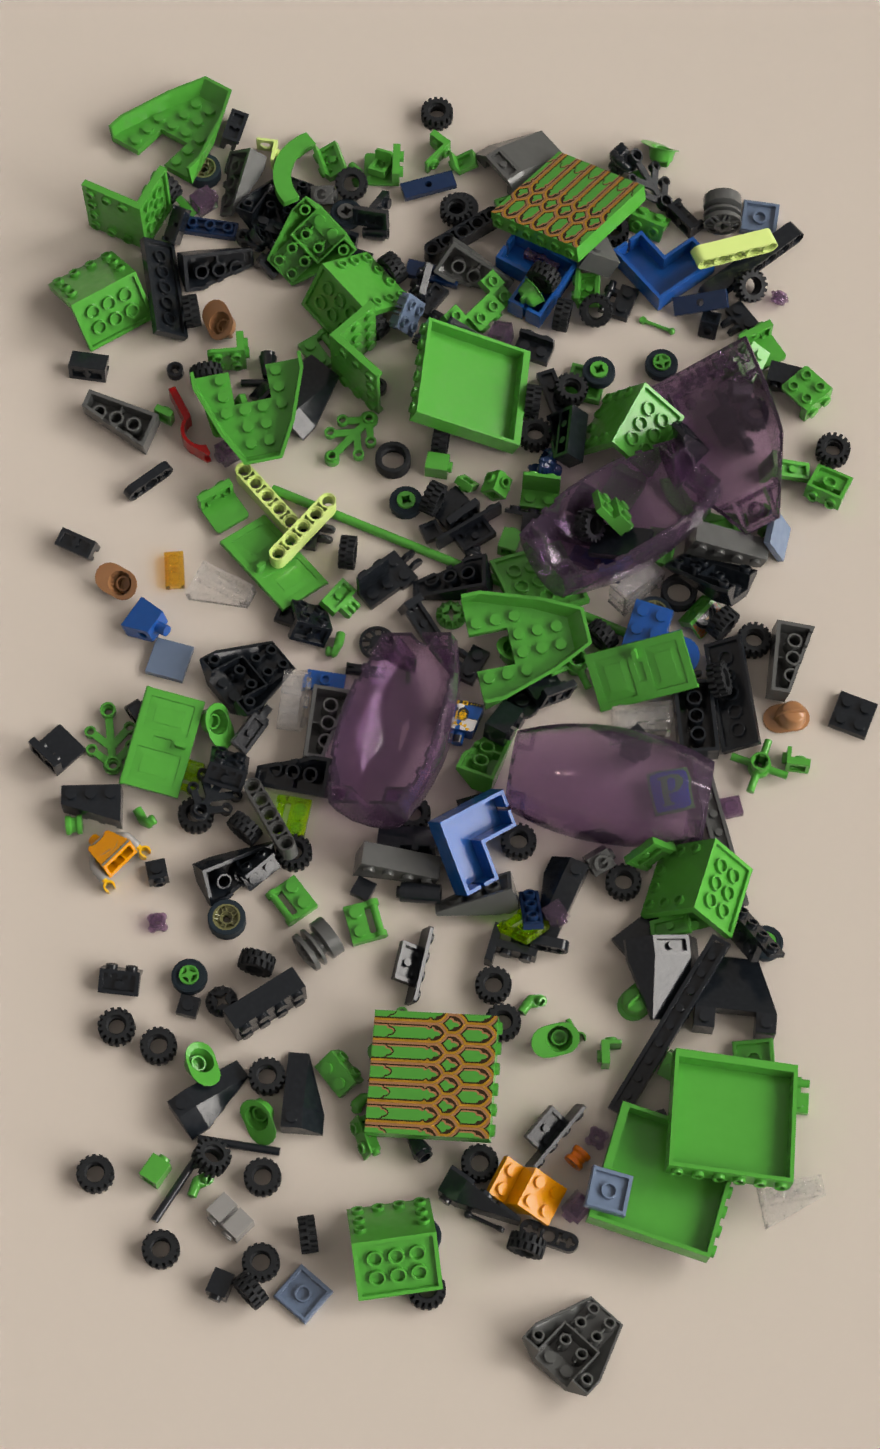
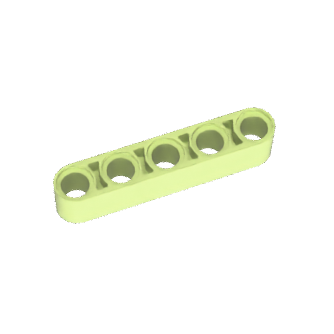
[690,228,778,269]
[235,462,298,534]
[269,493,337,569]

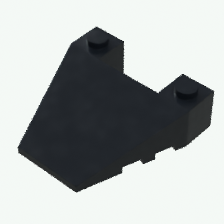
[692,957,777,1040]

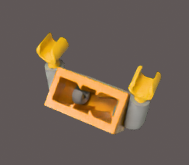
[88,830,151,894]

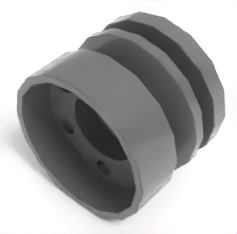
[703,187,742,235]
[292,917,345,971]

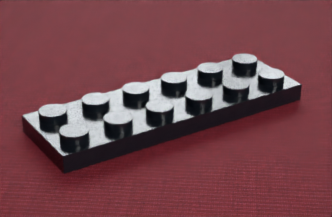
[139,237,188,341]
[704,634,761,754]

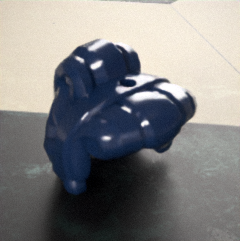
[528,448,562,476]

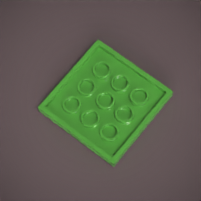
[489,540,590,606]

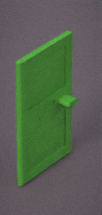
[220,515,328,612]
[584,629,699,712]
[118,686,205,799]

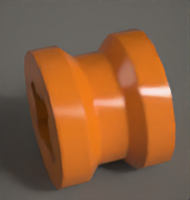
[564,1145,591,1171]

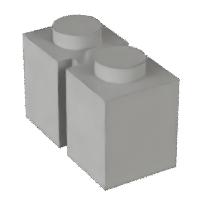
[206,1192,255,1243]

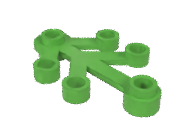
[324,411,378,467]
[84,702,135,775]

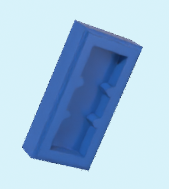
[305,669,346,690]

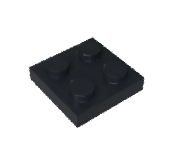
[828,691,878,740]

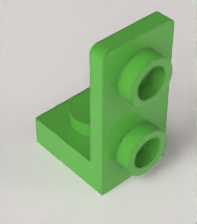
[425,129,451,174]

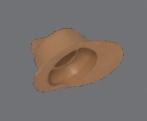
[202,300,236,340]
[95,562,137,600]
[763,701,810,733]

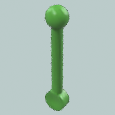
[639,316,675,335]

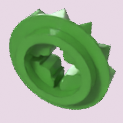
[436,600,465,630]

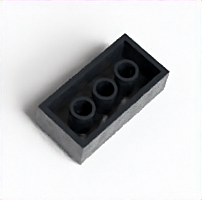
[672,678,720,762]
[223,967,307,1041]

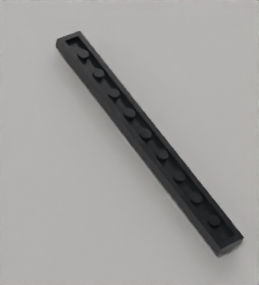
[608,934,731,1114]

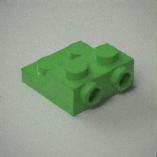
[803,464,853,510]
[592,489,634,536]

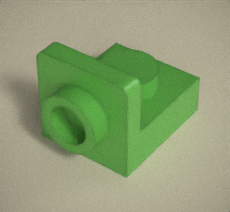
[782,746,811,774]

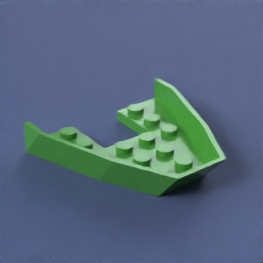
[109,76,232,184]
[189,350,303,465]
[461,590,592,710]

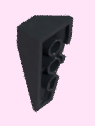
[537,856,589,938]
[280,1052,324,1136]
[167,1060,248,1141]

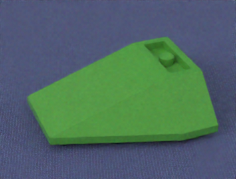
[267,196,357,286]

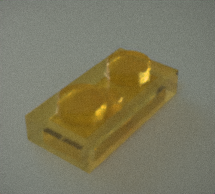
[164,551,185,590]

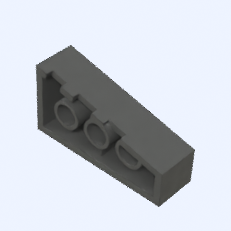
[577,237,620,278]
[82,389,161,455]
[684,520,769,567]
[765,620,815,702]
[302,684,352,758]
[353,841,442,884]

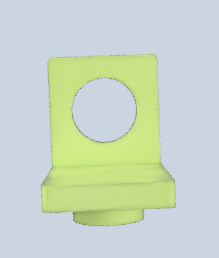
[256,137,281,170]

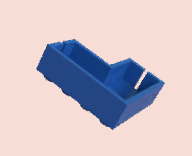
[614,230,715,311]
[495,234,577,328]
[428,789,517,896]

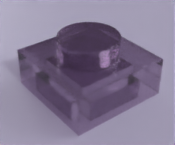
[720,795,744,819]

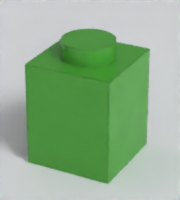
[425,451,453,480]
[497,527,523,556]
[139,1153,172,1190]

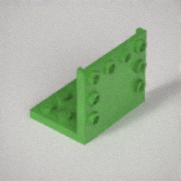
[81,165,172,248]
[48,251,151,352]
[301,252,405,334]
[329,300,383,414]
[584,382,685,477]
[640,838,753,939]
[346,1197,443,1301]

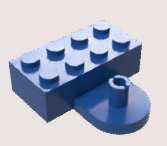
[621,599,700,670]

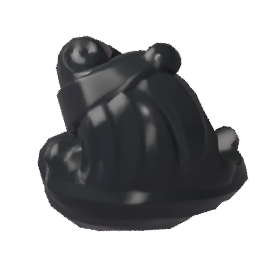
[608,142,637,176]

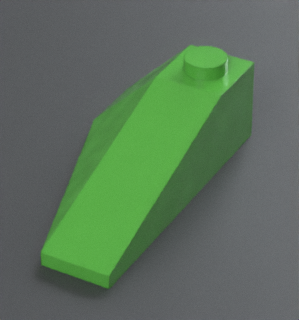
[456,730,517,792]

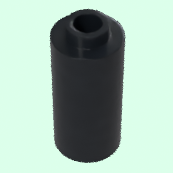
[396,882,442,904]

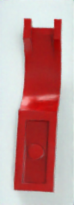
[168,386,212,463]

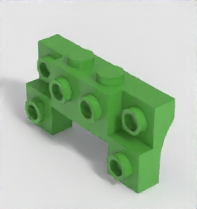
[440,269,512,334]

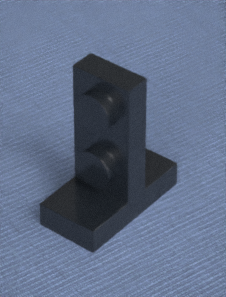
[352,190,392,230]
[397,593,442,645]
[484,922,538,966]

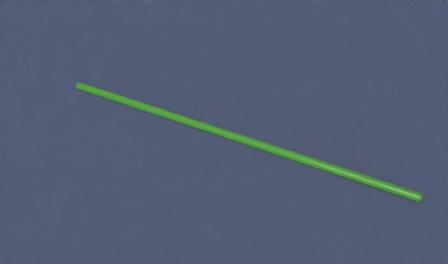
[272,485,627,637]

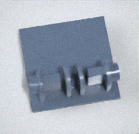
[389,292,426,338]

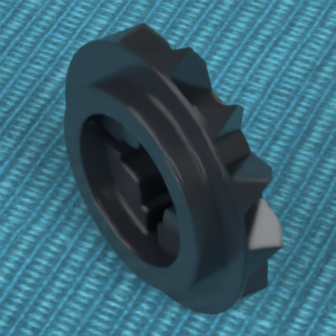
[205,985,238,1018]

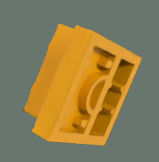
[486,1156,567,1226]

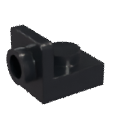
[697,311,722,340]
[145,858,170,887]

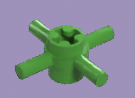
[549,651,592,690]
[730,739,789,794]

